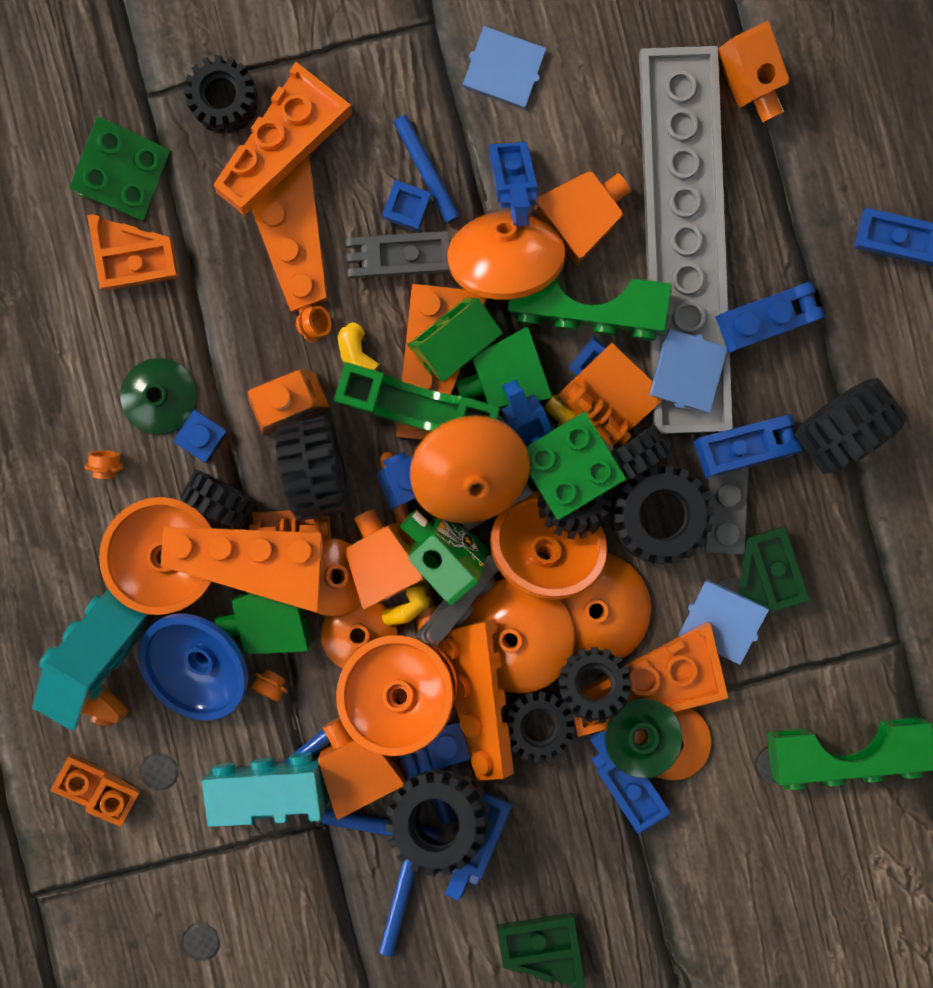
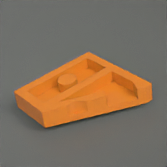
[87,214,179,291]

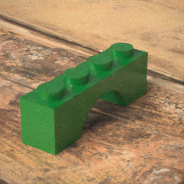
[508,277,672,341]
[334,362,500,432]
[767,717,933,790]

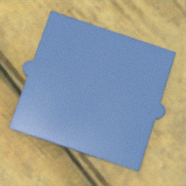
[462,26,546,109]
[649,329,728,413]
[678,579,769,665]

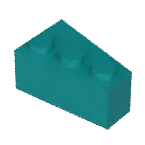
[32,589,150,732]
[201,752,329,827]

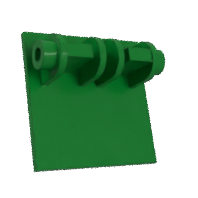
[69,116,170,221]
[526,411,626,520]

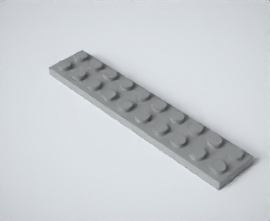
[639,46,733,434]

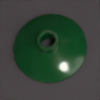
[120,358,198,435]
[604,698,682,778]

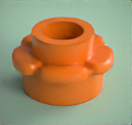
[296,304,331,342]
[84,451,124,479]
[251,669,288,703]

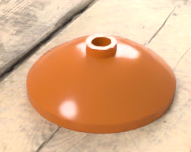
[447,211,565,300]
[410,416,530,524]
[490,491,607,599]
[99,497,212,615]
[562,553,651,659]
[461,578,575,694]
[336,635,454,756]

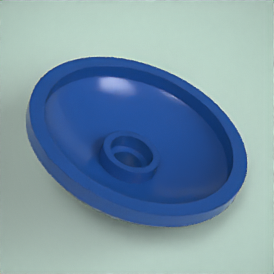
[138,614,248,720]

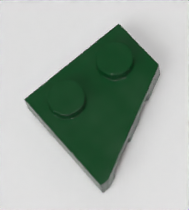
[738,526,810,613]
[497,912,585,988]

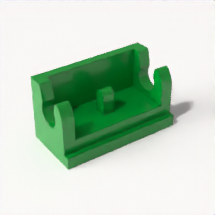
[407,297,503,382]

